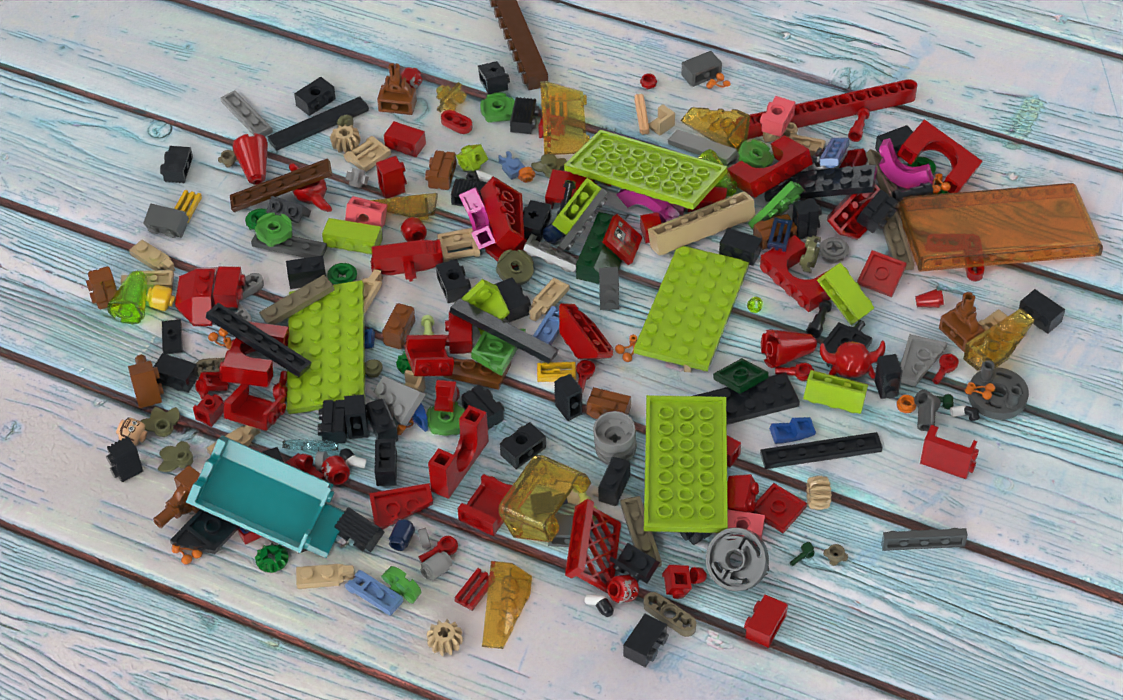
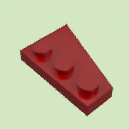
[369,483,433,530]

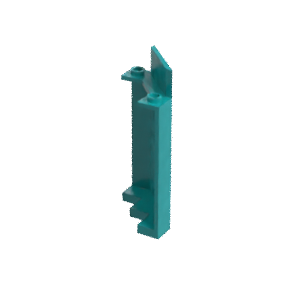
[186,435,344,558]

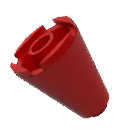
[233,133,268,185]
[761,329,817,368]

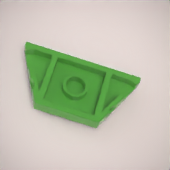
[748,181,804,229]
[471,329,526,375]

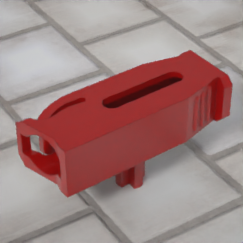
[370,239,443,282]

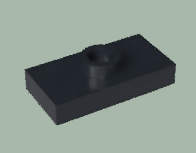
[162,319,183,354]

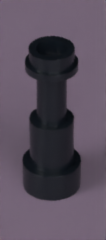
[556,180,576,217]
[891,182,933,202]
[806,300,832,338]

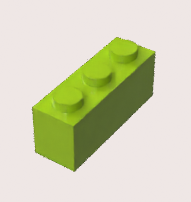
[552,178,602,235]
[322,218,383,254]
[817,262,874,326]
[803,370,868,414]

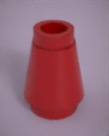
[915,289,944,308]

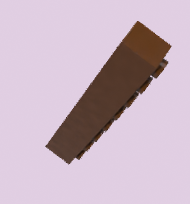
[489,0,548,91]

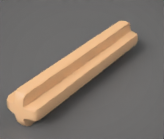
[634,94,649,135]

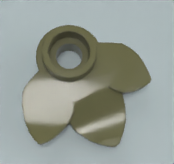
[531,154,567,178]
[141,407,180,437]
[158,441,193,472]

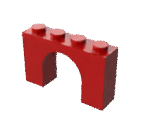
[897,119,983,196]
[727,135,813,198]
[760,235,832,312]
[219,321,289,387]
[428,405,489,499]

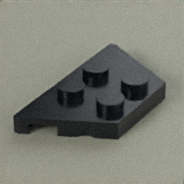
[170,509,240,554]

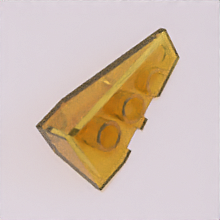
[681,107,750,152]
[371,193,438,220]
[963,308,1035,371]
[482,561,532,649]

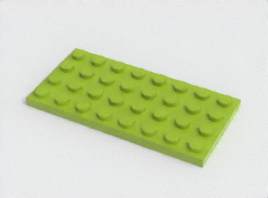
[564,130,727,210]
[634,246,749,372]
[287,280,365,414]
[644,395,728,533]

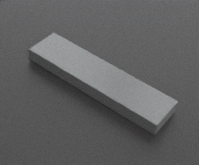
[220,90,273,136]
[668,129,737,164]

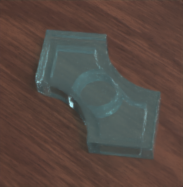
[282,439,339,452]

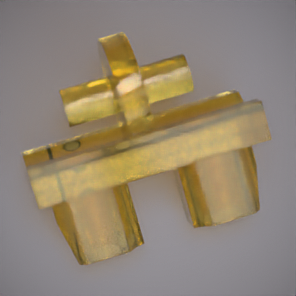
[436,82,467,113]

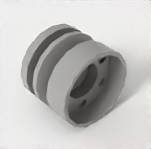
[593,411,637,464]

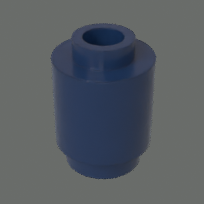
[543,222,566,244]
[389,519,415,551]

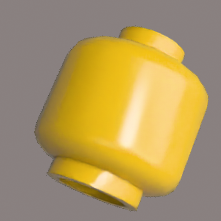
[146,284,175,311]

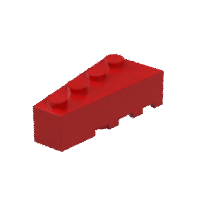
[480,176,524,251]

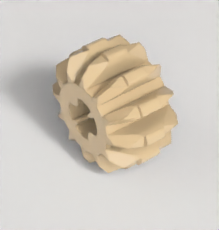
[330,124,361,153]
[806,476,832,510]
[427,619,463,656]

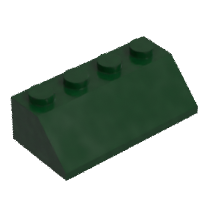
[576,212,623,284]

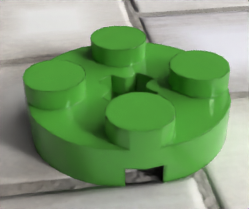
[480,92,515,122]
[738,139,774,168]
[255,213,293,247]
[426,402,465,436]
[381,566,422,604]

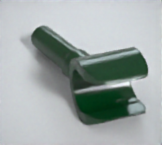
[935,394,954,410]
[789,542,814,566]

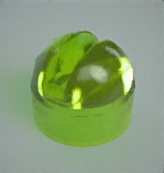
[747,297,763,313]

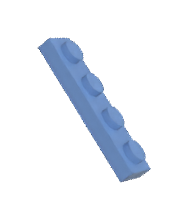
[820,138,849,168]

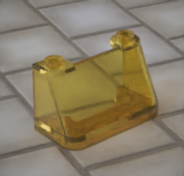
[540,81,590,155]
[499,455,591,542]

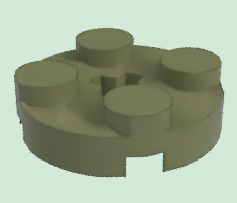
[799,235,821,273]
[496,249,534,285]

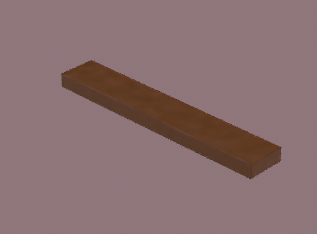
[230,158,332,212]

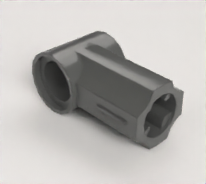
[914,389,941,432]

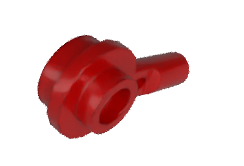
[932,354,959,384]
[576,360,595,393]
[775,363,814,381]
[273,371,288,401]
[418,536,458,563]

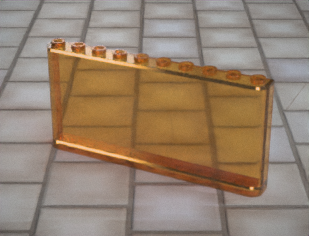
[898,183,1103,272]

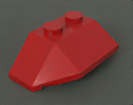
[827,184,881,240]
[175,267,218,326]
[559,303,613,359]

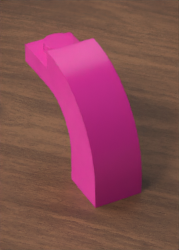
[879,138,934,189]
[459,187,495,250]
[616,189,680,223]

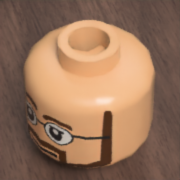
[116,417,148,446]

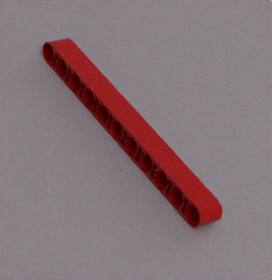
[736,79,918,140]

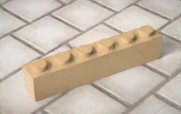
[648,191,755,256]

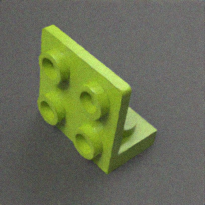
[461,279,510,335]

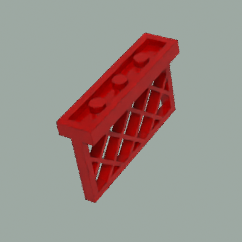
[565,499,621,593]

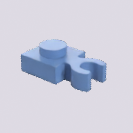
[498,151,525,180]

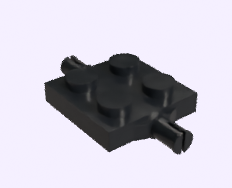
[819,320,872,369]

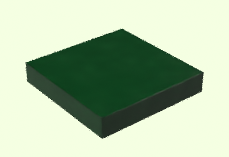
[713,358,769,394]

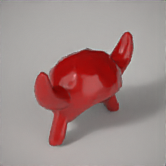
[289,163,332,212]
[820,340,886,379]

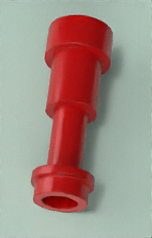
[848,107,870,142]

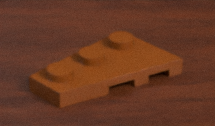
[444,359,511,390]

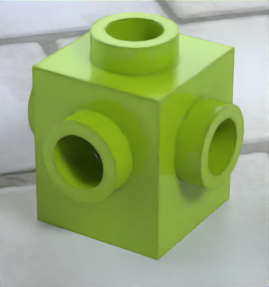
[456,144,489,172]

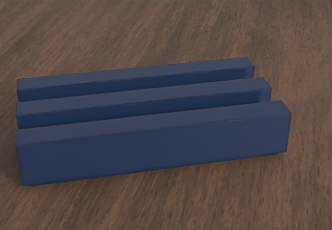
[767,218,793,252]

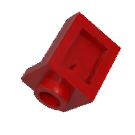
[195,372,229,399]

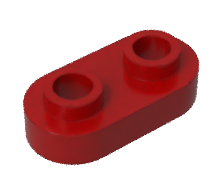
[441,110,473,134]

